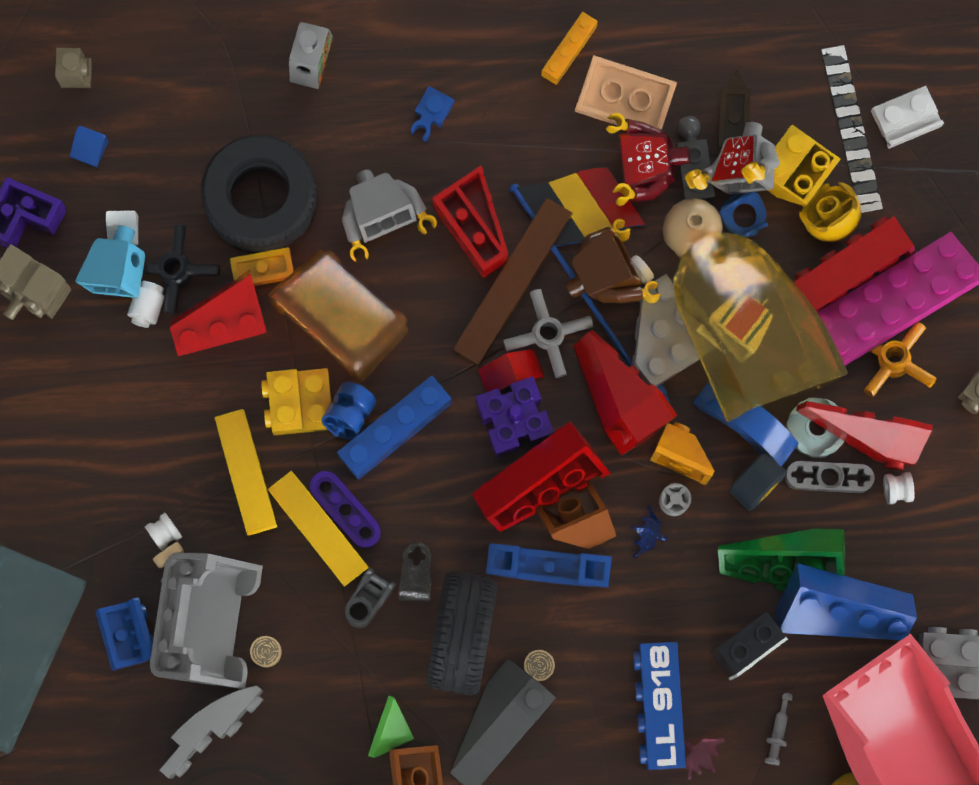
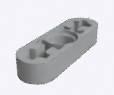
[784,461,875,493]

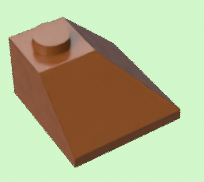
[535,480,617,549]

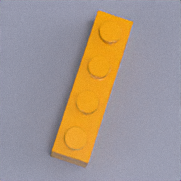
[541,11,598,85]

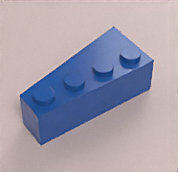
[775,563,917,640]

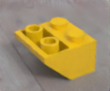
[767,125,841,207]

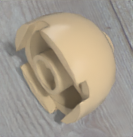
[662,198,723,260]

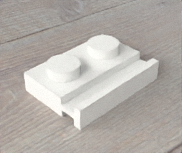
[871,86,944,149]

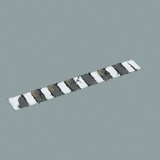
[821,45,883,213]

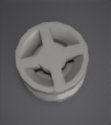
[659,483,691,516]

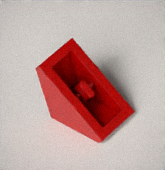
[478,349,545,393]

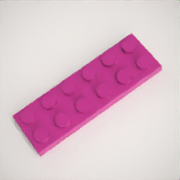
[802,232,979,371]

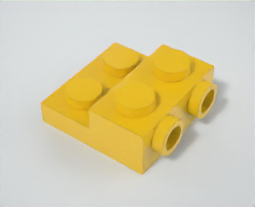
[261,368,332,436]

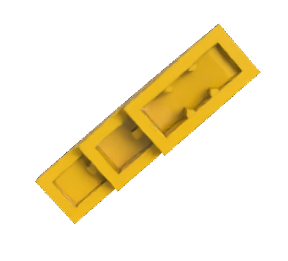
[215,409,277,536]
[267,470,369,587]

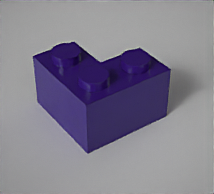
[0,177,67,248]

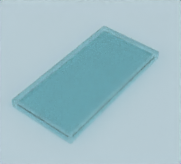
[0,546,87,754]

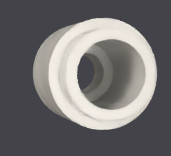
[127,281,165,328]

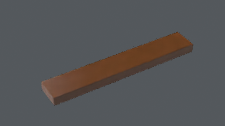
[453,198,573,366]

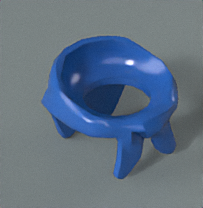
[720,191,768,237]

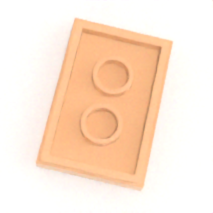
[575,55,677,130]

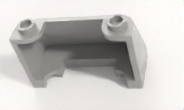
[150,553,263,689]

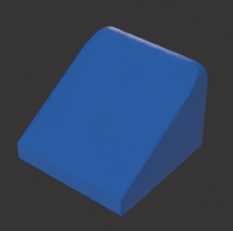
[69,125,109,168]

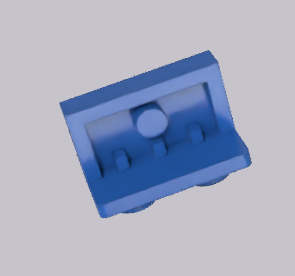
[95,597,154,671]

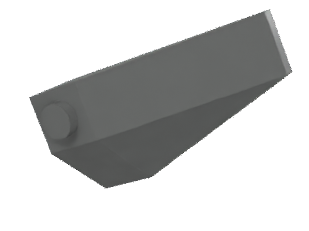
[450,659,556,785]

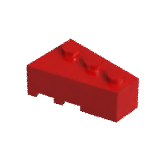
[432,165,508,279]
[170,269,267,356]

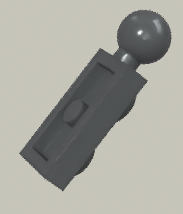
[676,116,715,200]

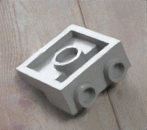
[918,627,979,700]

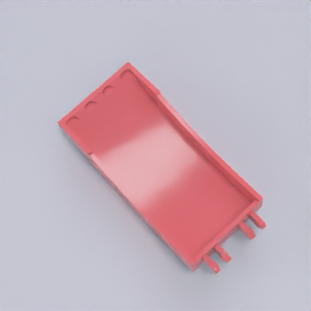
[823,634,979,785]

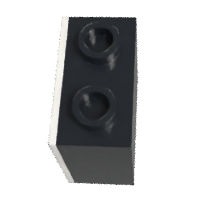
[710,612,788,680]

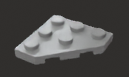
[631,274,718,387]

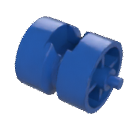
[322,382,376,440]

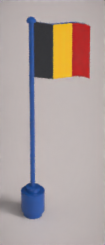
[509,168,670,402]

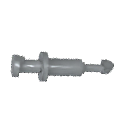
[764,693,793,765]

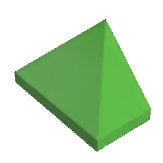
[368,696,414,758]

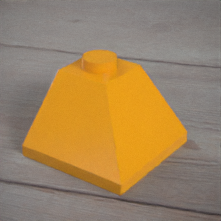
[650,422,714,485]

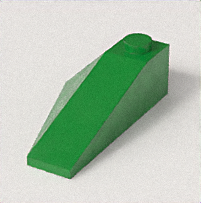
[718,529,845,591]

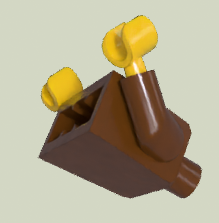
[565,219,661,303]

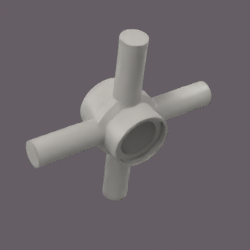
[503,289,593,378]

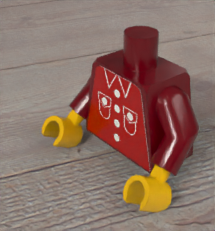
[606,112,691,206]

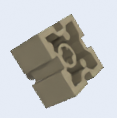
[0,244,72,320]

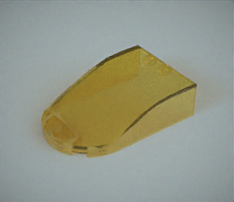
[674,233,848,422]

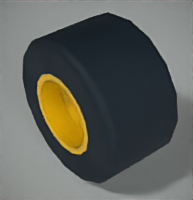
[729,453,786,511]

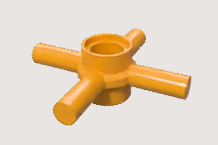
[864,322,936,397]

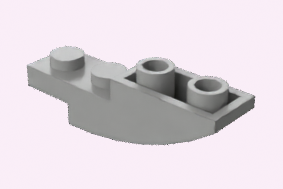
[159,685,264,779]

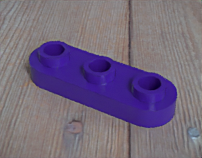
[310,471,381,549]

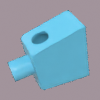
[75,225,145,298]

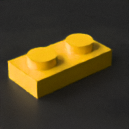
[230,247,295,286]

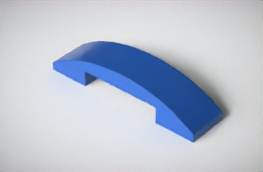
[486,543,612,588]

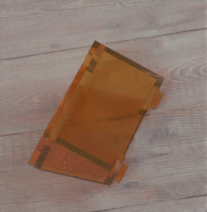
[268,250,408,384]

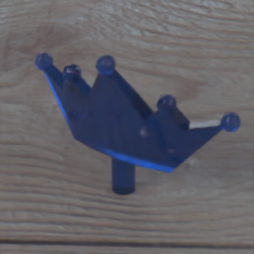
[632,506,668,558]

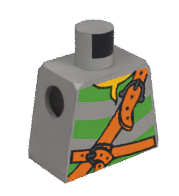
[289,22,333,89]

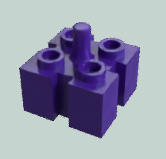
[475,376,554,459]

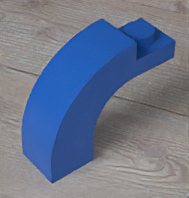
[693,380,799,466]

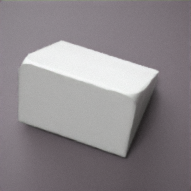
[106,210,138,245]

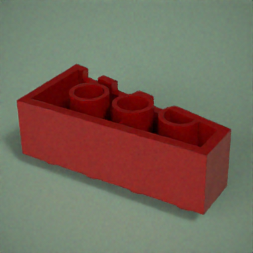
[792,216,915,315]
[472,422,611,532]

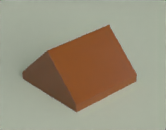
[389,745,443,785]

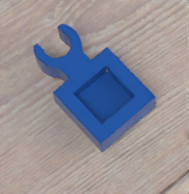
[411,86,455,142]

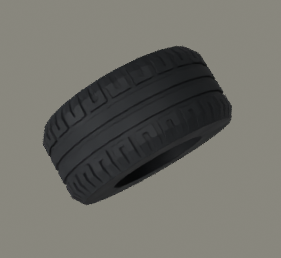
[201,134,317,253]
[426,571,497,696]

